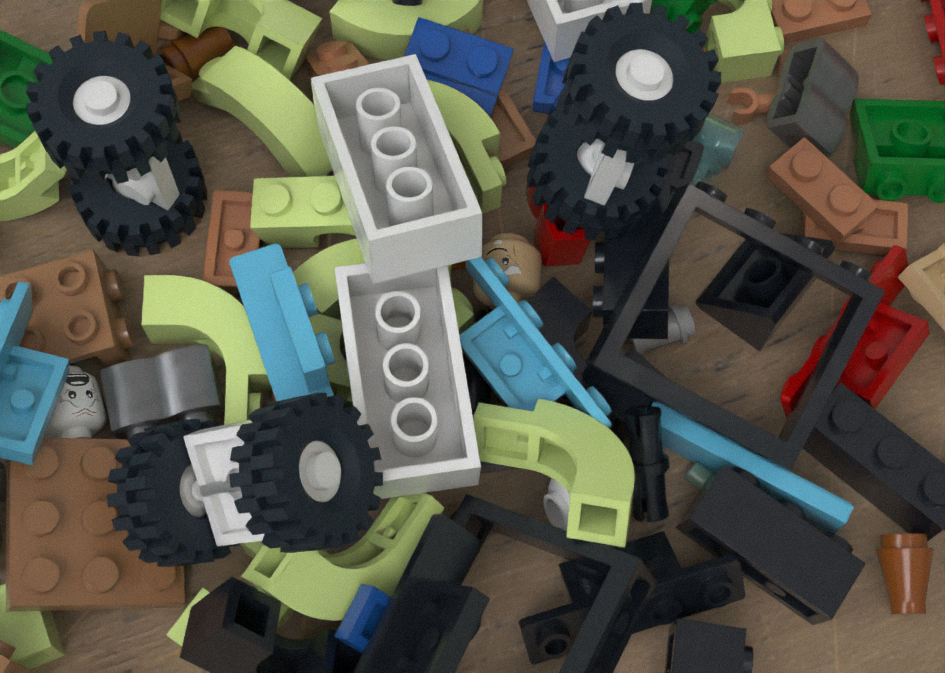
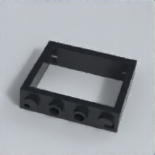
[585,181,885,470]
[450,494,657,673]

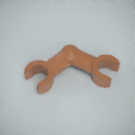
[727,49,788,125]

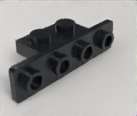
[353,514,490,673]
[519,531,745,664]

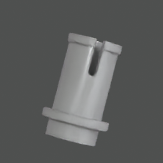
[628,304,696,355]

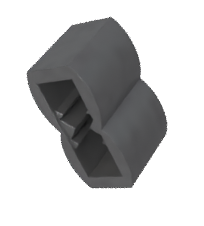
[767,38,859,156]
[100,345,225,440]

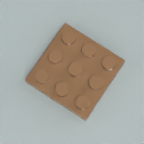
[6,437,185,612]

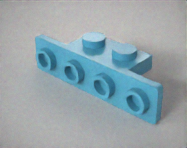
[229,244,335,401]
[459,257,612,428]
[0,281,70,466]

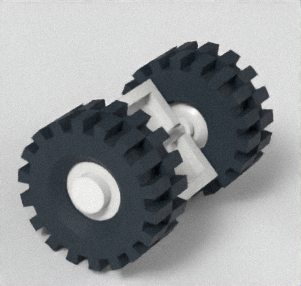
[527,3,721,240]
[26,31,207,256]
[107,393,383,567]

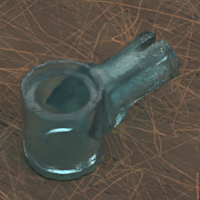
[670,113,745,201]

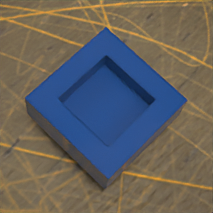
[334,584,391,654]

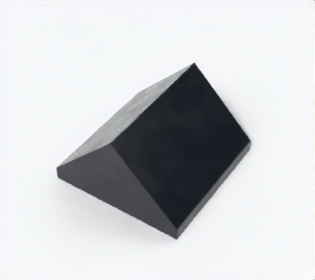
[696,233,835,351]

